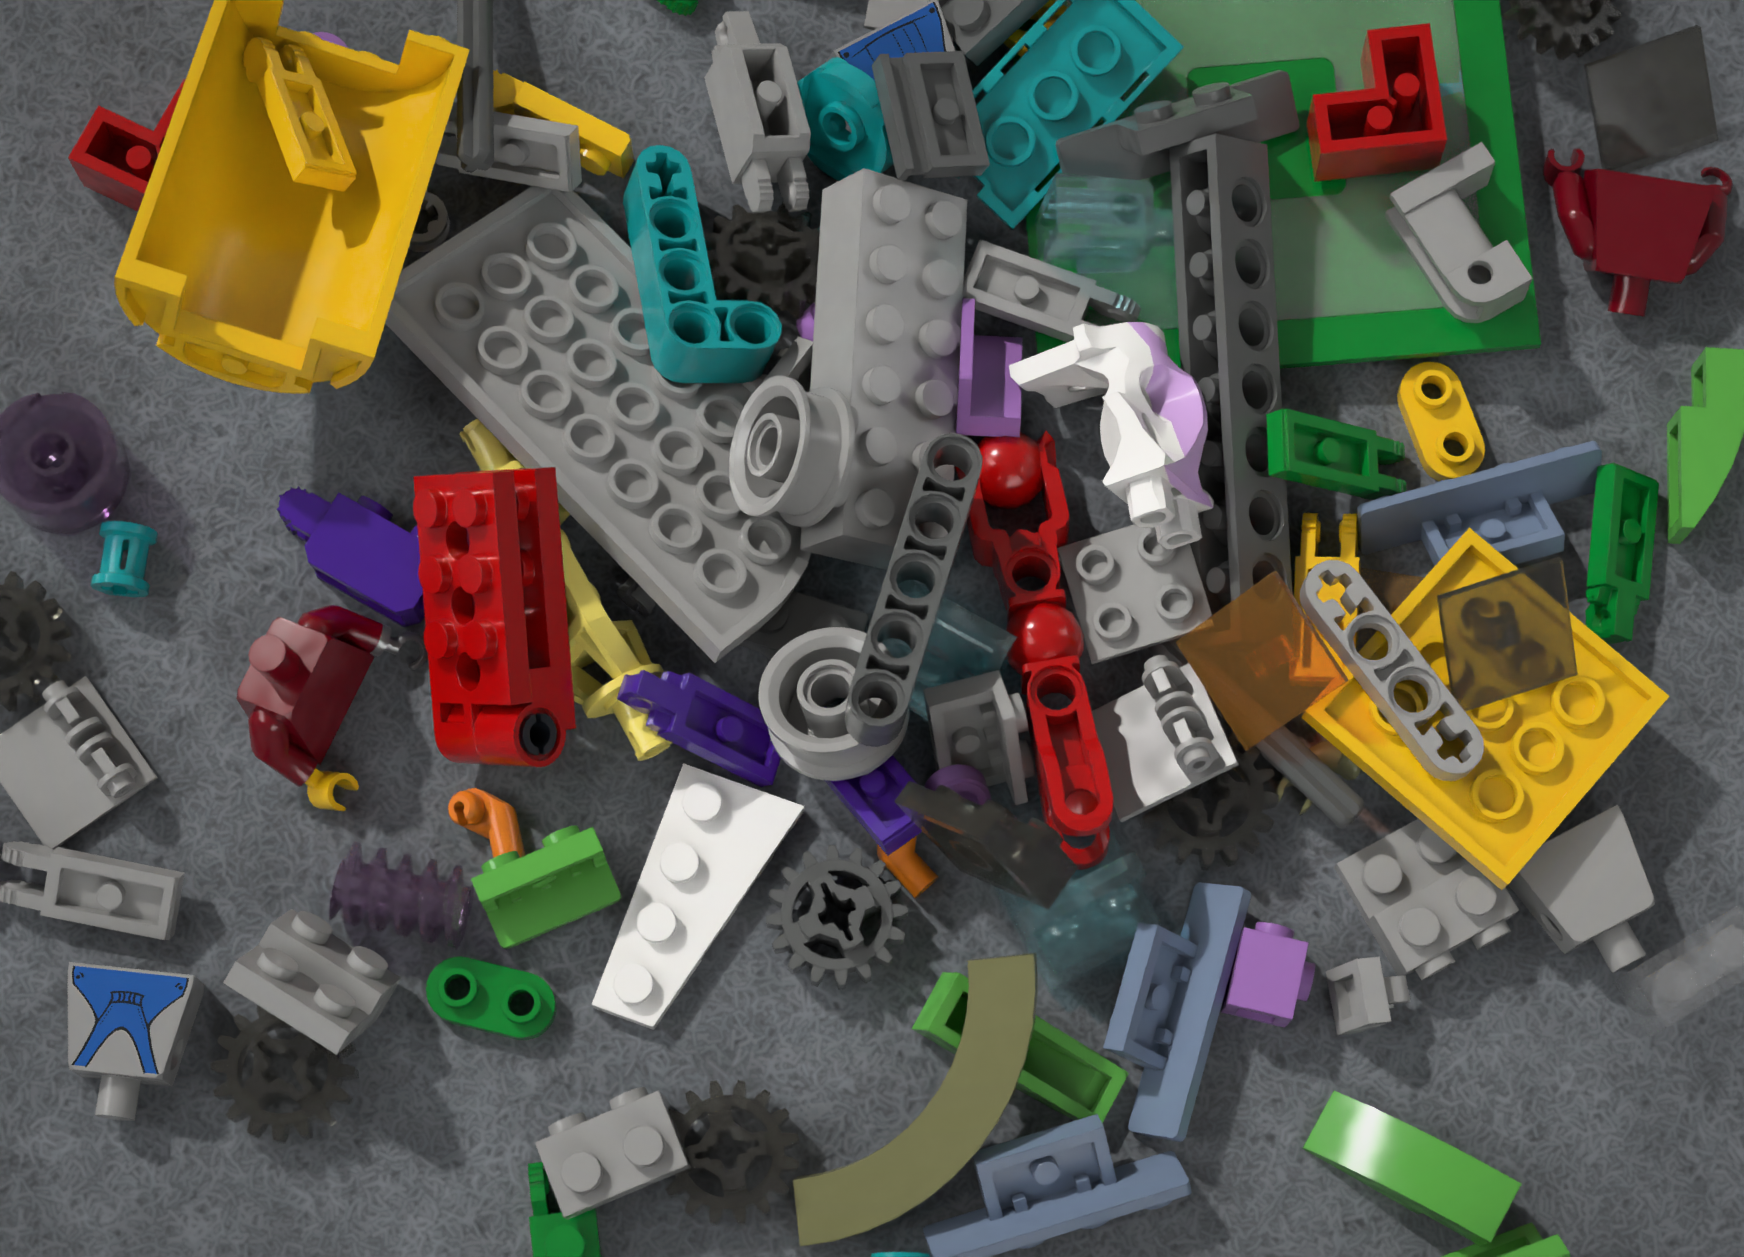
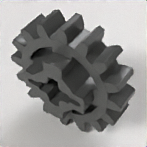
[766,845,908,990]

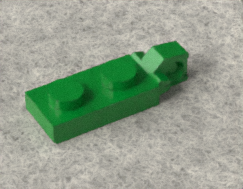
[1585,463,1659,644]

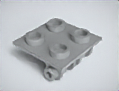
[1057,524,1216,664]
[1092,655,1239,822]
[0,676,158,850]

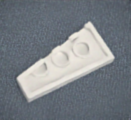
[592,763,805,1030]

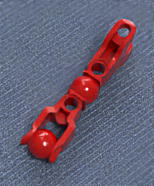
[954,431,1113,870]

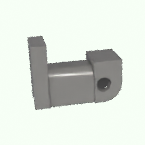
[1384,142,1533,323]

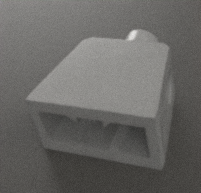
[1508,805,1655,973]

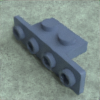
[1357,441,1602,566]
[1103,882,1251,1142]
[923,1114,1192,1257]

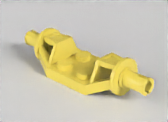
[459,419,672,761]

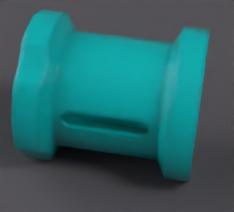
[90,521,158,598]

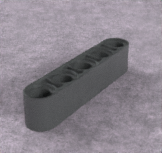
[844,433,982,747]

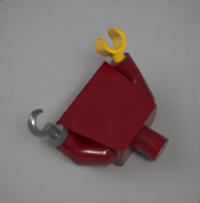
[237,605,428,811]

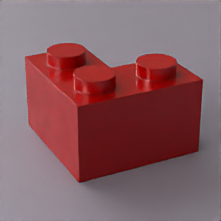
[1307,23,1447,182]
[68,79,185,211]

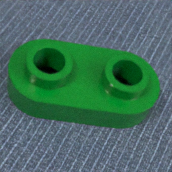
[426,956,557,1040]

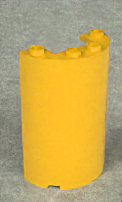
[114,0,470,394]

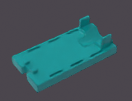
[956,0,1184,230]

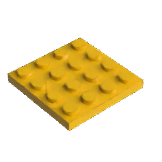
[1301,527,1669,890]

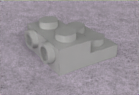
[1334,819,1519,981]
[223,909,401,1055]

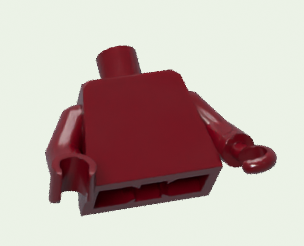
[1543,149,1733,317]

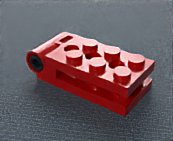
[413,467,576,767]

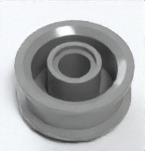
[729,375,859,527]
[758,627,909,781]

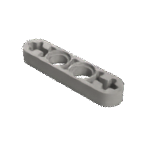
[1300,560,1484,781]

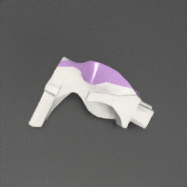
[1009,322,1214,549]

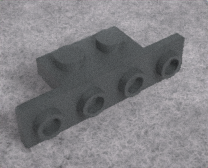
[1055,70,1299,200]

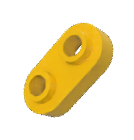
[1397,362,1485,481]

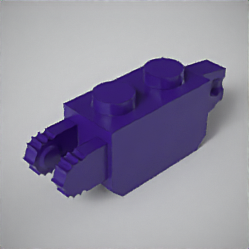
[277,486,425,627]

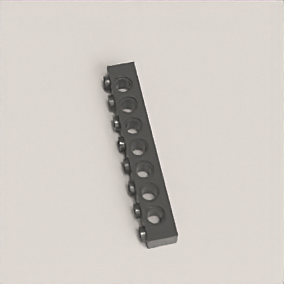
[1169,133,1295,651]

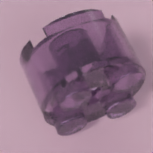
[0,392,131,537]

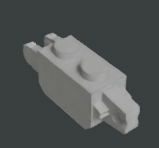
[704,11,811,213]

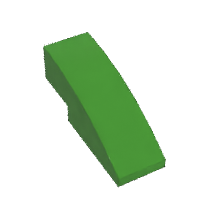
[1667,347,1744,544]
[911,972,1129,1123]
[1302,1091,1522,1246]

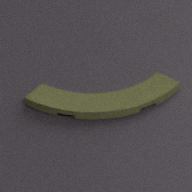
[793,953,1038,1246]

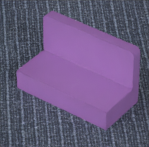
[956,298,1023,437]

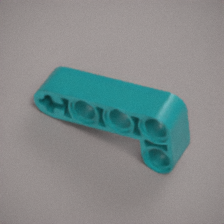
[623,145,782,383]

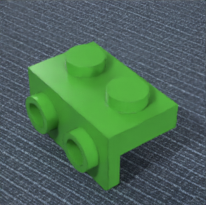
[471,825,621,949]

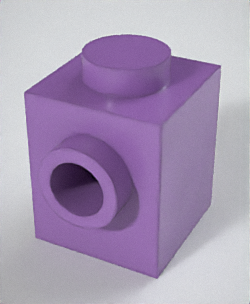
[1221,922,1315,1028]

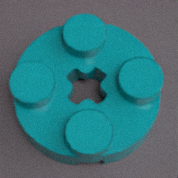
[797,57,894,181]

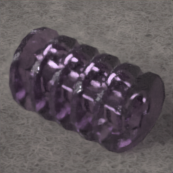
[329,841,474,950]

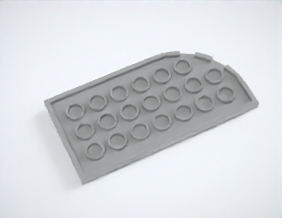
[385,186,811,663]

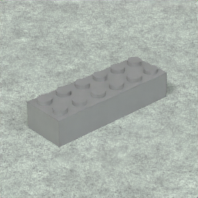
[800,168,968,570]

